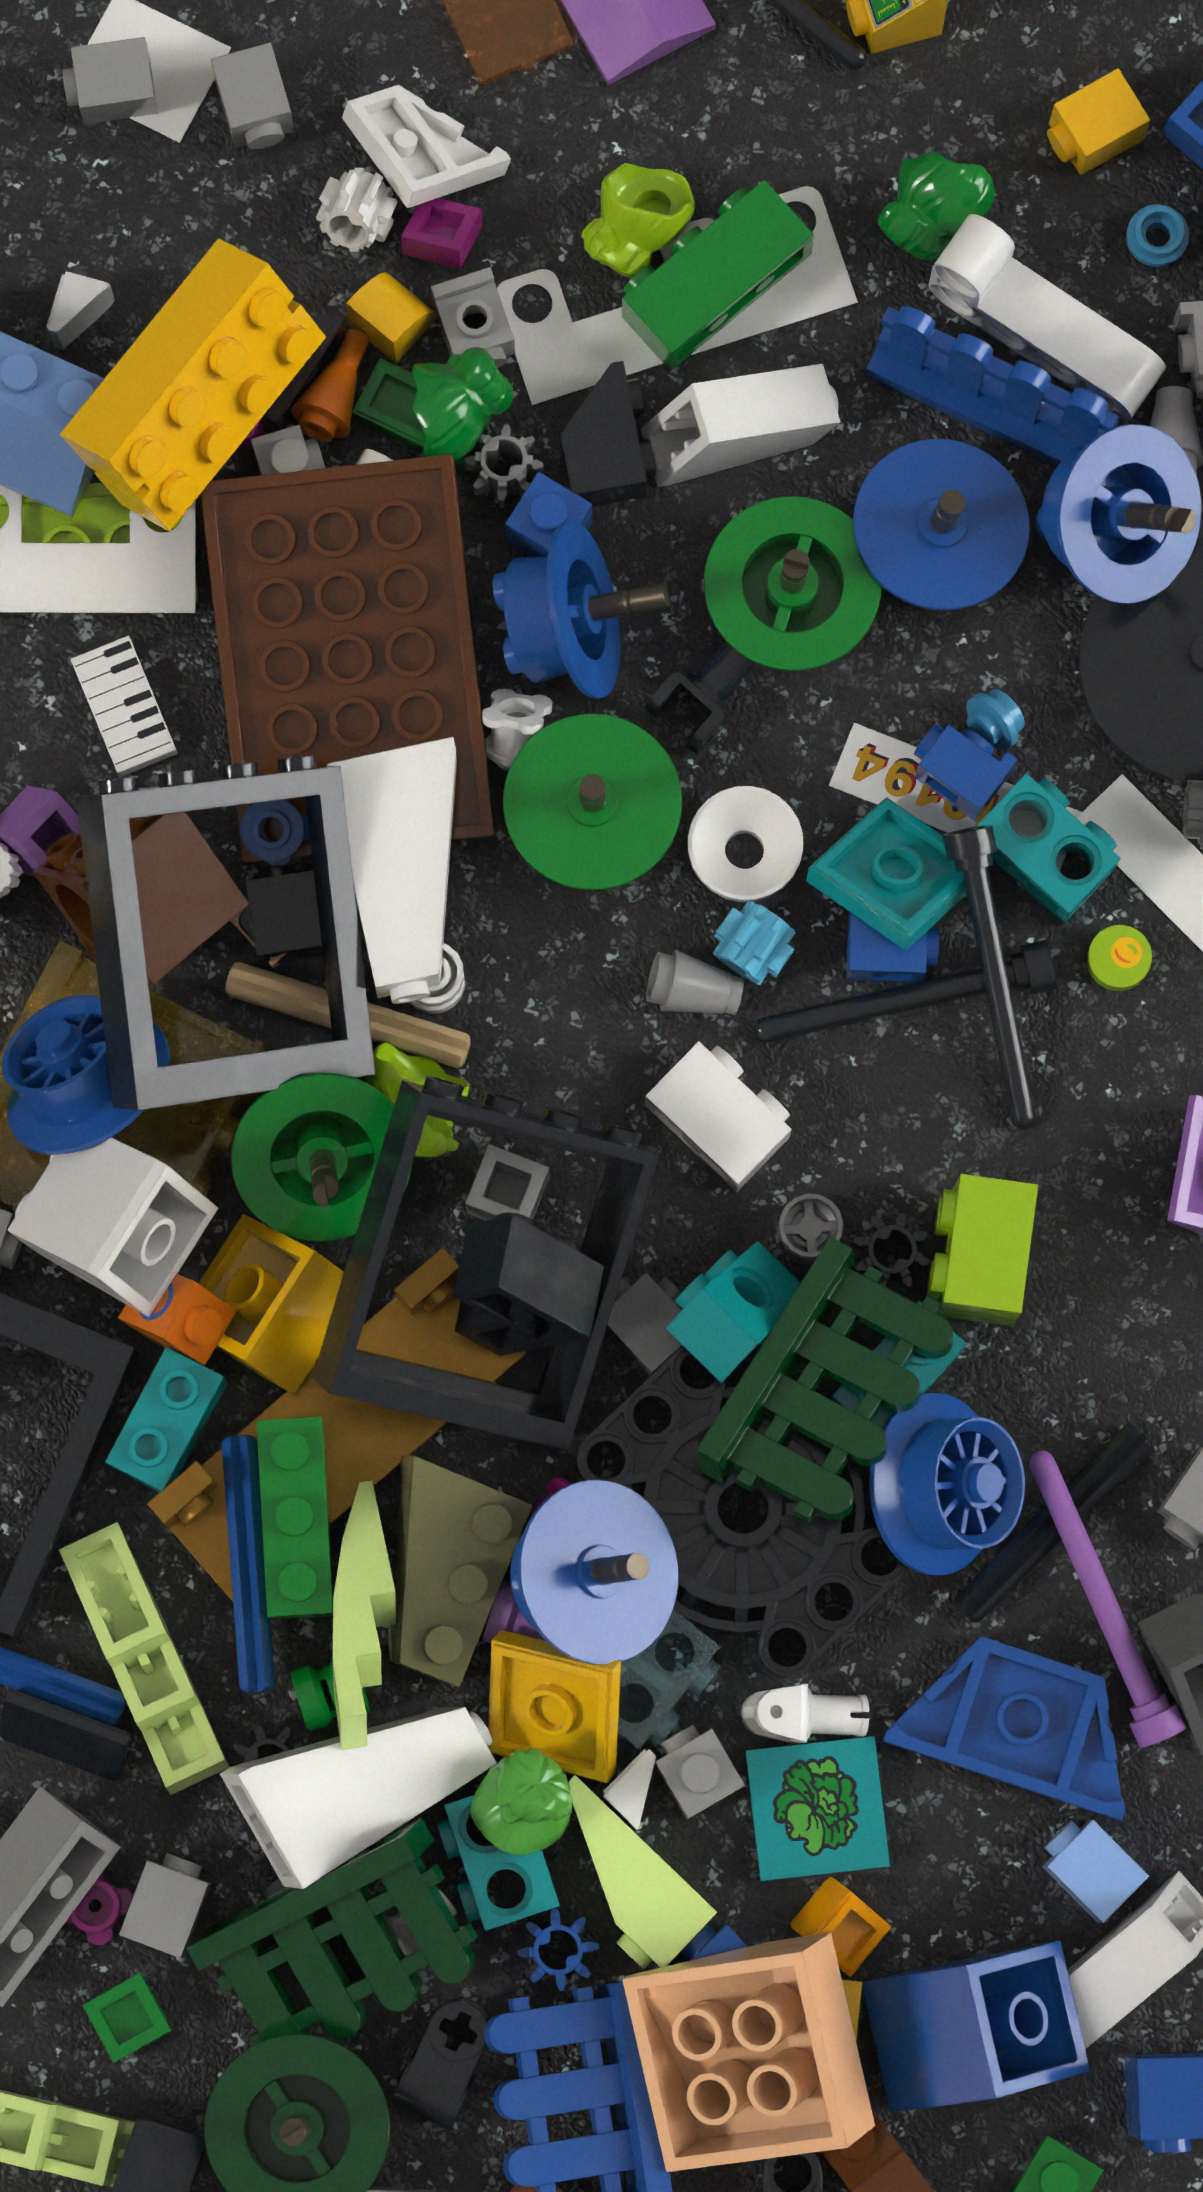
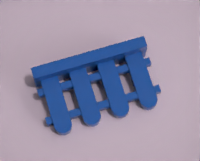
[865,306,1119,467]
[484,1981,673,2192]

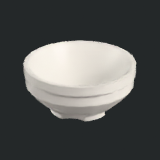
[688,786,803,902]

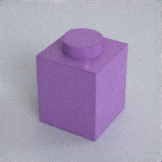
[0,785,80,877]

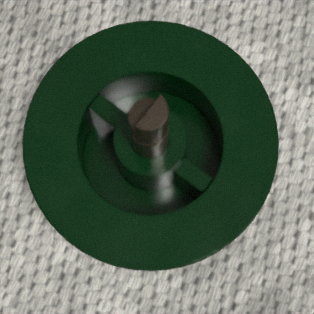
[204,2034,390,2192]

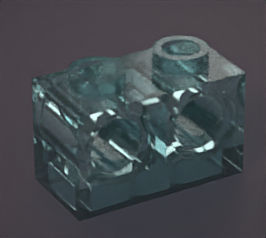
[618,1609,722,1751]

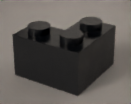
[453,1212,604,1356]

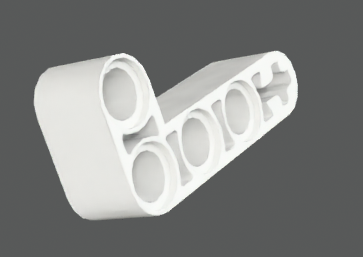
[929,214,1166,420]

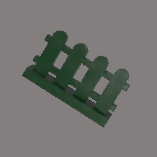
[696,1237,953,1523]
[186,1817,478,2046]

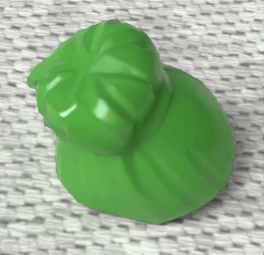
[470,1748,573,1856]

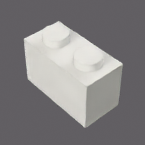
[645,1041,792,1193]

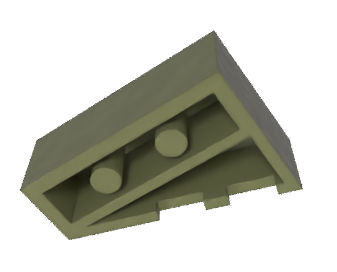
[387,1456,533,1687]

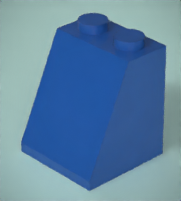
[862,1940,1090,2113]

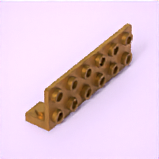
[147,1247,526,1601]

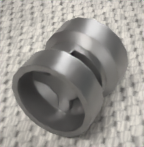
[777,1194,843,1265]

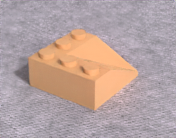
[622,1932,875,2172]

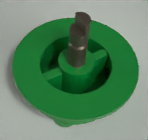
[704,496,882,671]
[231,1073,412,1241]

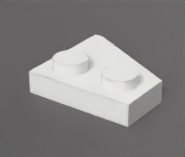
[342,85,511,208]

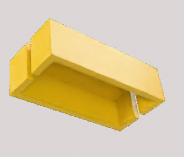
[60,238,326,532]

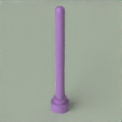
[1029,1450,1187,1748]

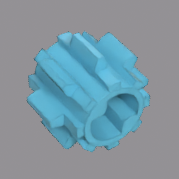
[713,901,796,985]

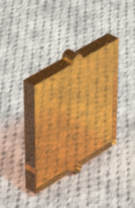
[442,0,574,86]

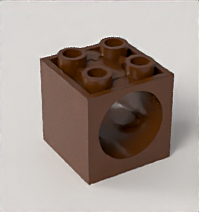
[33,811,249,985]

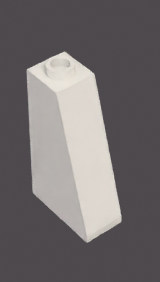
[327,737,457,1004]
[220,1707,497,1889]

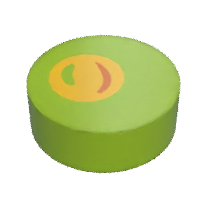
[1086,925,1152,991]

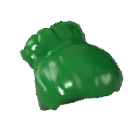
[877,151,995,260]
[412,347,513,462]

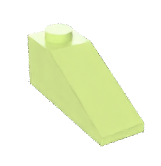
[568,1775,717,1969]

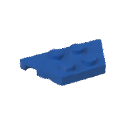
[882,1636,1125,1821]

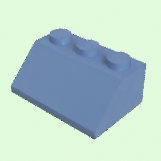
[0,332,105,518]

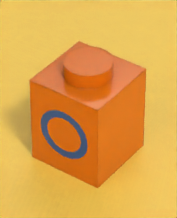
[118,1274,237,1366]

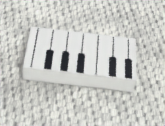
[71,635,178,778]

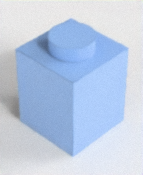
[1042,1820,1149,1923]

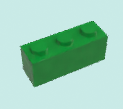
[622,180,814,371]
[256,1416,334,1620]

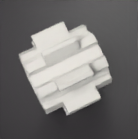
[316,168,398,252]

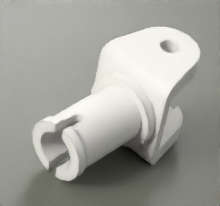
[741,1684,869,1744]

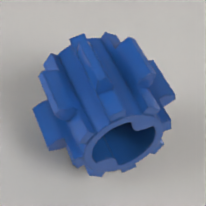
[517,1908,599,1991]

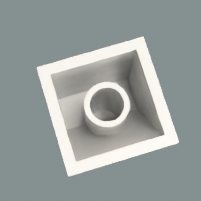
[7,1138,218,1317]

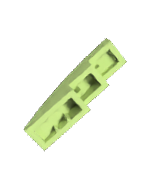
[333,1480,396,1750]
[59,1522,230,1795]
[0,2090,135,2186]

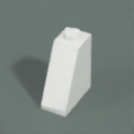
[640,364,840,487]
[1067,1871,1203,2049]

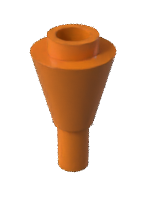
[291,329,370,442]

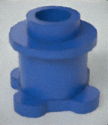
[239,798,310,866]

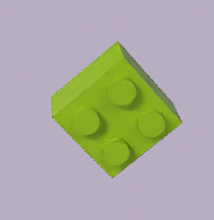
[926,1174,1038,1327]

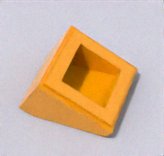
[790,1877,891,1977]

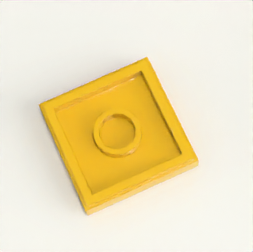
[488,1630,621,1783]

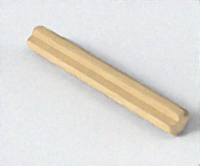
[225,962,471,1068]

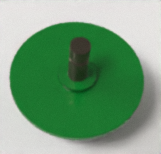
[503,714,682,890]

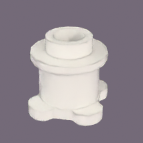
[482,689,552,771]

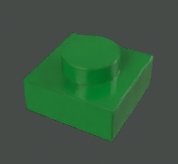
[82,1972,173,2063]
[1012,2134,1104,2192]

